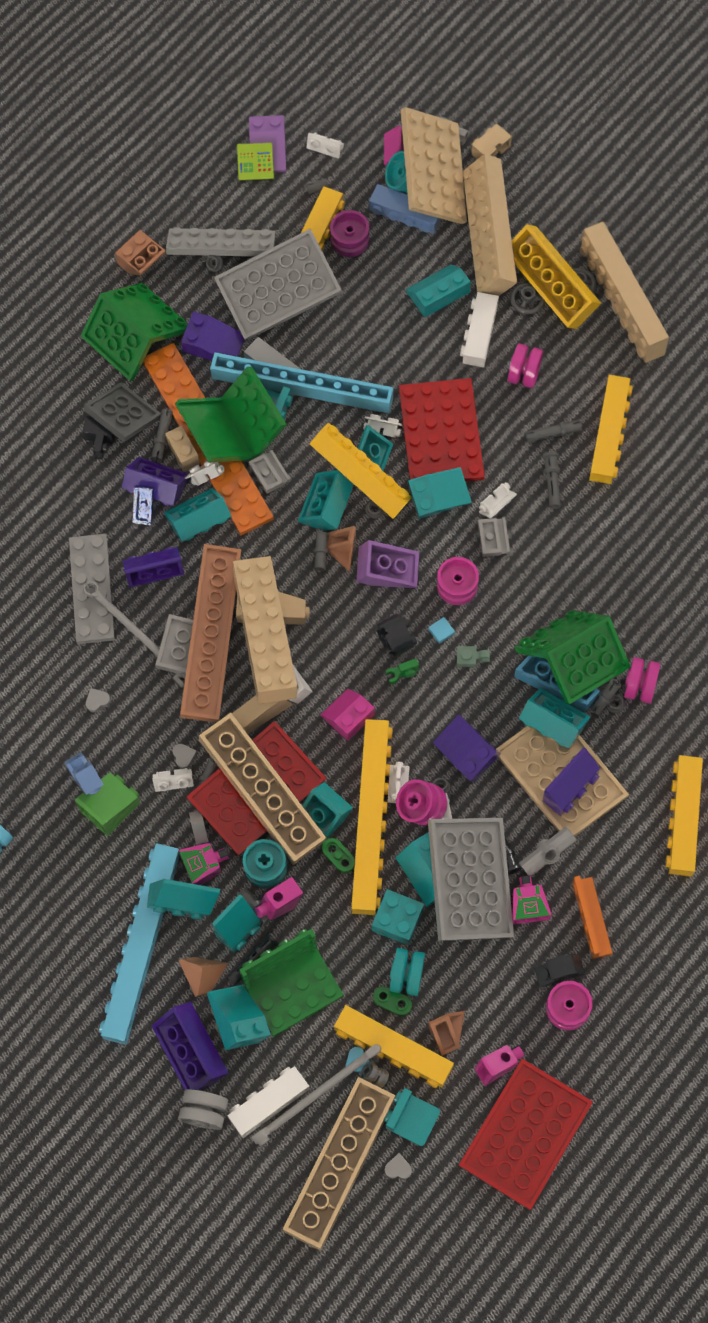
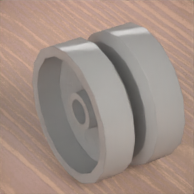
[178,1089,228,1130]

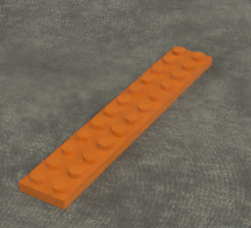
[143,343,274,536]

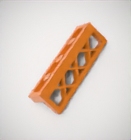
[572,876,612,959]

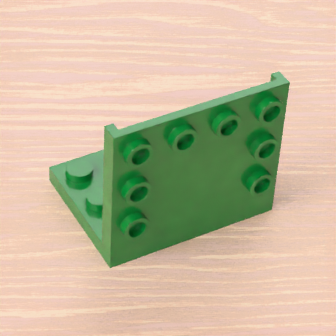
[81,283,188,381]
[175,367,287,463]
[514,610,631,704]
[239,929,344,1037]

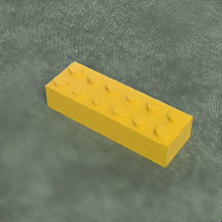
[512,224,602,329]

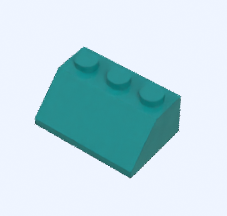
[406,264,471,318]
[298,470,354,531]
[164,487,231,541]
[519,688,590,748]
[395,832,435,908]
[147,879,220,920]

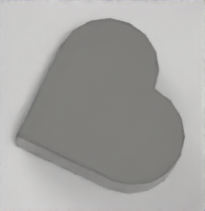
[86,688,111,712]
[173,744,197,769]
[385,1153,412,1179]

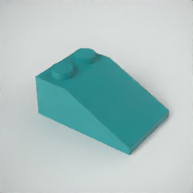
[407,467,472,519]
[212,894,261,953]
[207,985,271,1051]

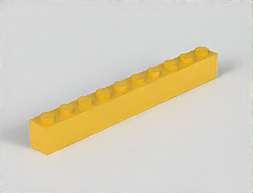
[352,719,393,915]

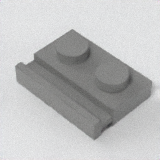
[249,450,290,494]
[478,517,510,557]

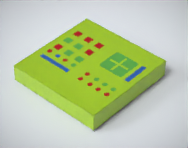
[237,143,274,180]

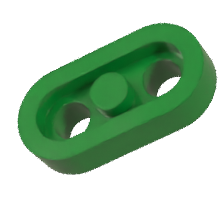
[322,838,355,874]
[373,986,412,1016]

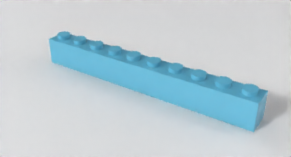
[210,353,393,414]
[99,843,180,1045]

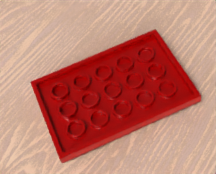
[399,378,485,482]
[186,721,327,856]
[458,1059,593,1211]

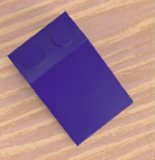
[181,312,245,360]
[433,714,501,782]

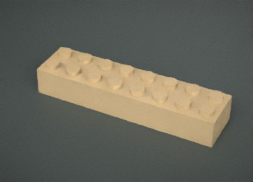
[463,153,517,296]
[580,222,669,363]
[233,556,297,704]
[199,713,326,865]
[283,1077,395,1251]

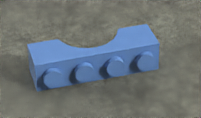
[64,752,104,795]

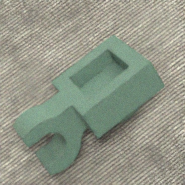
[457,646,490,667]

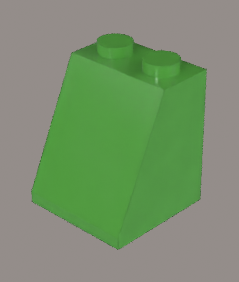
[75,772,140,836]

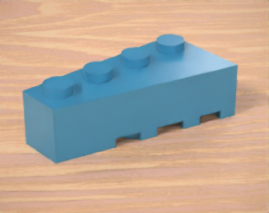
[514,655,600,712]

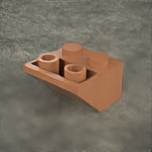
[115,230,166,276]

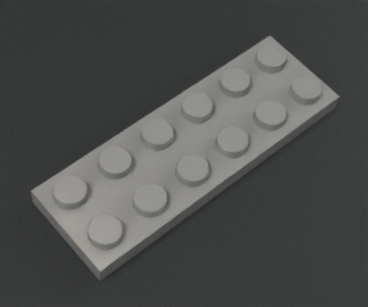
[166,228,275,256]
[69,534,115,644]

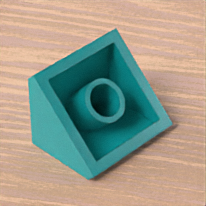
[358,425,393,471]

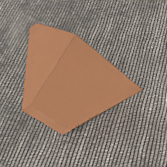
[327,526,356,572]
[179,957,228,997]
[428,1011,465,1056]

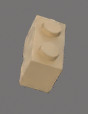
[471,124,512,159]
[165,426,200,472]

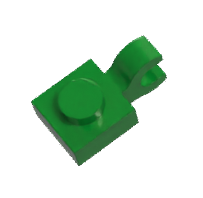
[386,659,419,684]

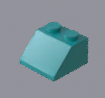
[302,782,353,840]

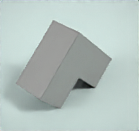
[189,811,208,845]

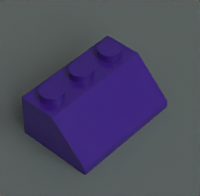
[122,457,189,505]
[123,547,185,588]
[542,747,600,816]

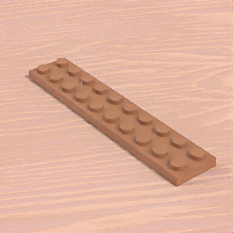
[180,544,241,723]

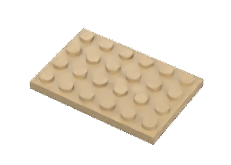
[401,107,467,224]
[496,726,629,836]

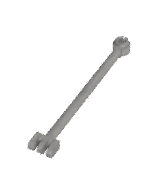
[84,581,186,688]
[251,1045,382,1146]

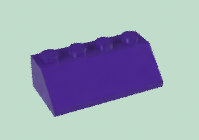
[152,1002,228,1091]

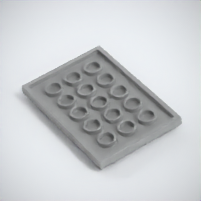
[214,229,342,341]
[428,818,514,941]

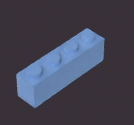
[369,184,441,234]

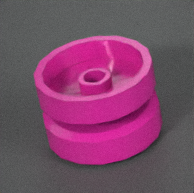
[508,343,544,389]
[437,557,479,605]
[624,657,660,704]
[396,779,447,826]
[546,981,592,1030]

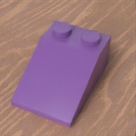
[249,115,286,172]
[356,540,419,588]

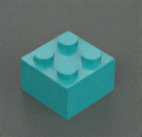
[372,889,424,946]

